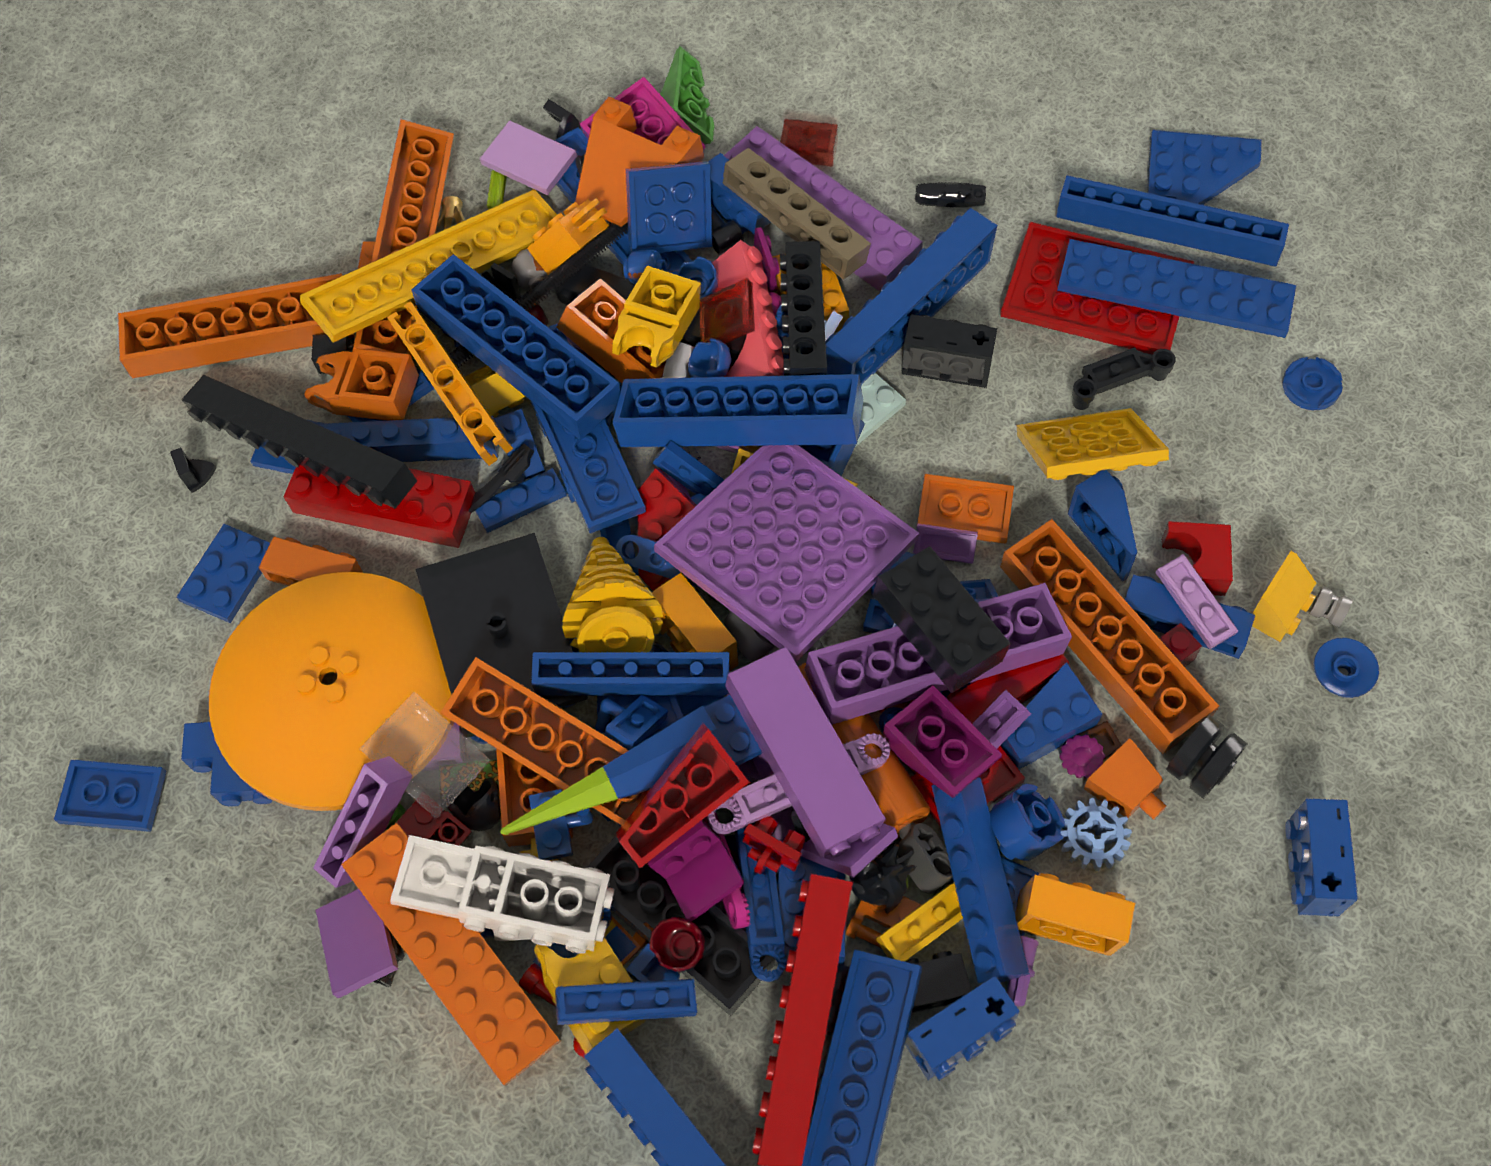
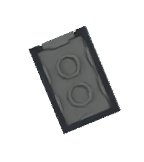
[902,314,998,388]

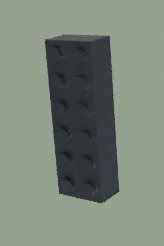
[586,835,775,1016]

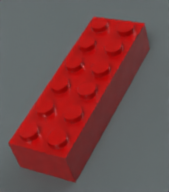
[283,465,475,548]

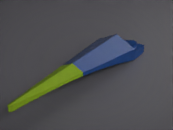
[500,695,762,835]

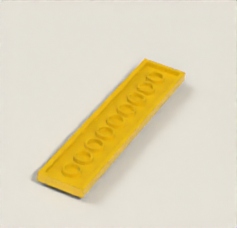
[300,189,557,343]

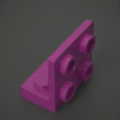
[648,819,744,921]

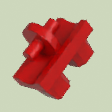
[743,816,805,875]

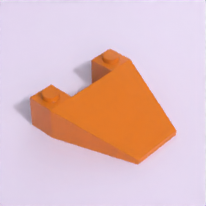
[575,97,705,227]

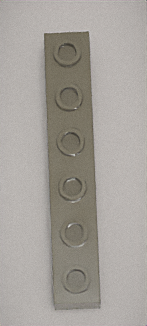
[723,148,871,280]

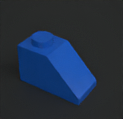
[494,409,545,479]

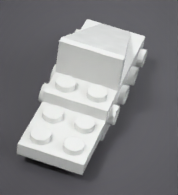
[390,835,615,953]

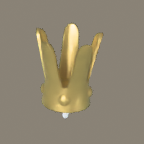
[437,196,465,230]

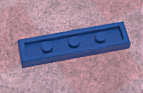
[555,979,698,1025]

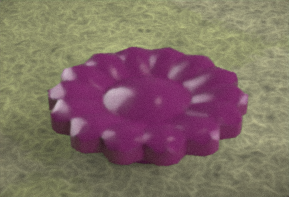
[1060,735,1105,778]

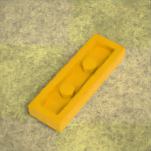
[876,882,963,962]

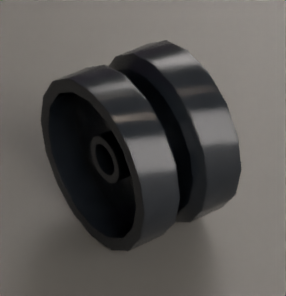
[1166,715,1248,799]

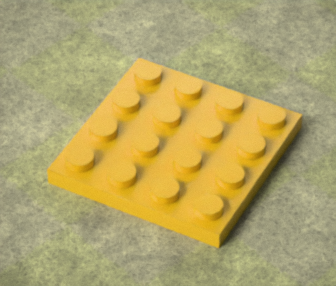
[1016,408,1169,480]

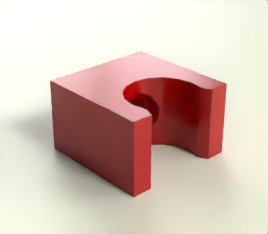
[1162,521,1233,596]

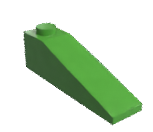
[660,46,714,144]

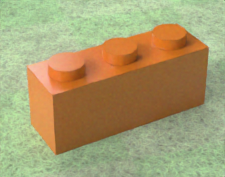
[259,536,363,586]

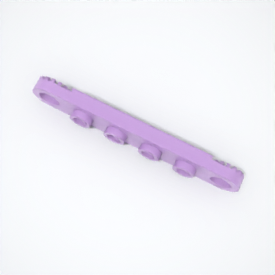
[707,733,890,834]

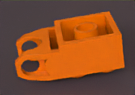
[304,349,419,420]

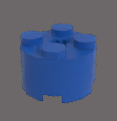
[989,784,1065,861]

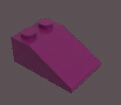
[883,686,1002,798]

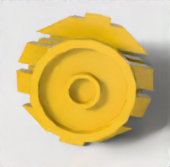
[562,536,664,652]

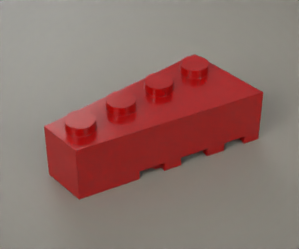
[616,723,750,868]

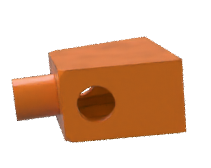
[1084,738,1167,820]

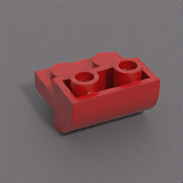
[395,792,472,846]

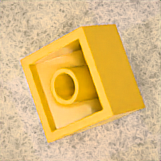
[465,365,525,418]
[1252,551,1316,642]

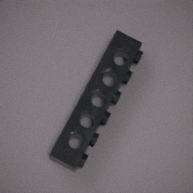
[780,241,827,376]

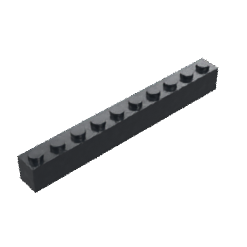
[181,374,417,509]

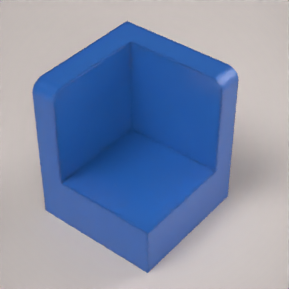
[626,943,680,982]

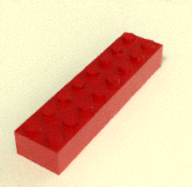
[752,874,853,1166]

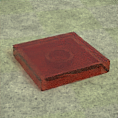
[700,278,755,344]

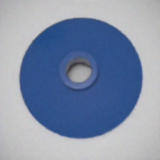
[1314,638,1379,698]

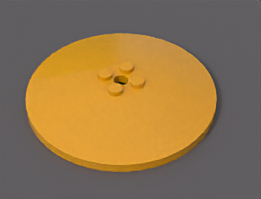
[209,572,454,811]

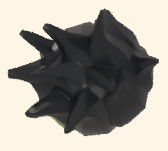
[849,839,916,914]

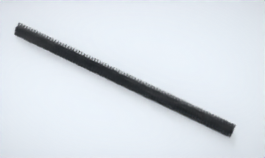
[424,222,628,388]

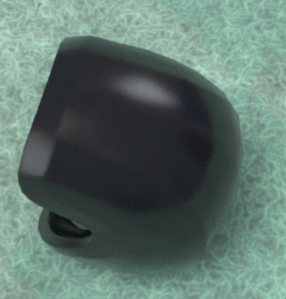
[446,777,501,831]

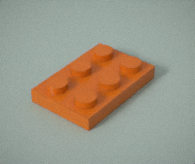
[917,474,1014,544]

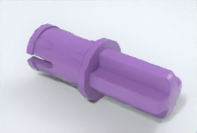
[1006,936,1039,1007]

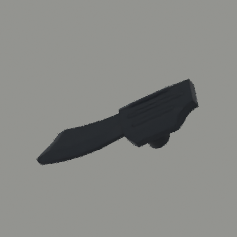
[469,443,534,513]

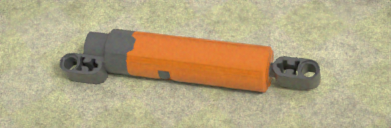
[724,611,953,894]

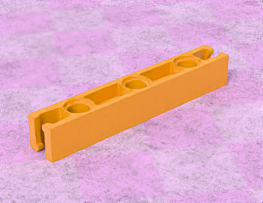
[387,301,513,466]

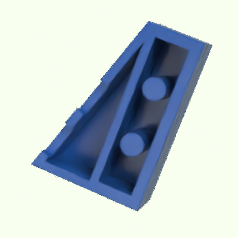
[1000,662,1102,770]

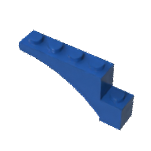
[181,722,273,807]

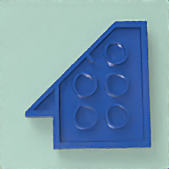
[1147,130,1262,205]

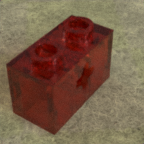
[780,119,838,167]

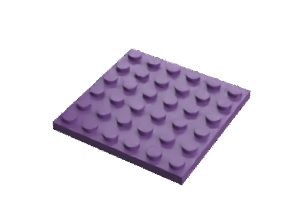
[654,445,919,662]

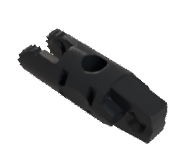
[915,182,986,208]

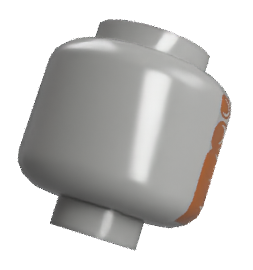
[512,249,548,290]

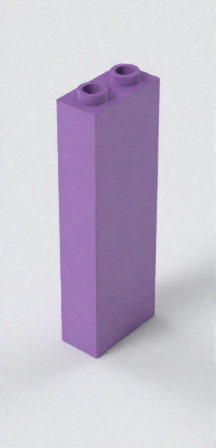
[725,647,886,858]

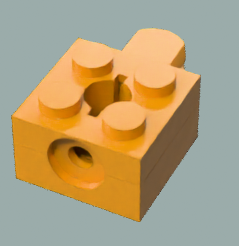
[527,198,609,275]

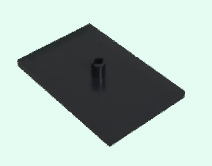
[416,533,588,739]

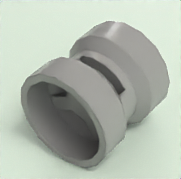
[1309,586,1353,628]

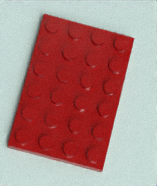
[1000,222,1194,355]

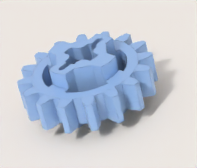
[1061,798,1132,871]

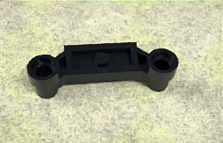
[1072,347,1176,410]

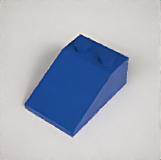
[1068,470,1138,582]

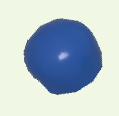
[676,256,718,303]
[688,338,732,378]

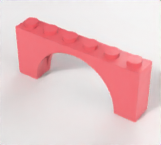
[703,240,784,377]

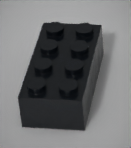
[873,546,1011,693]

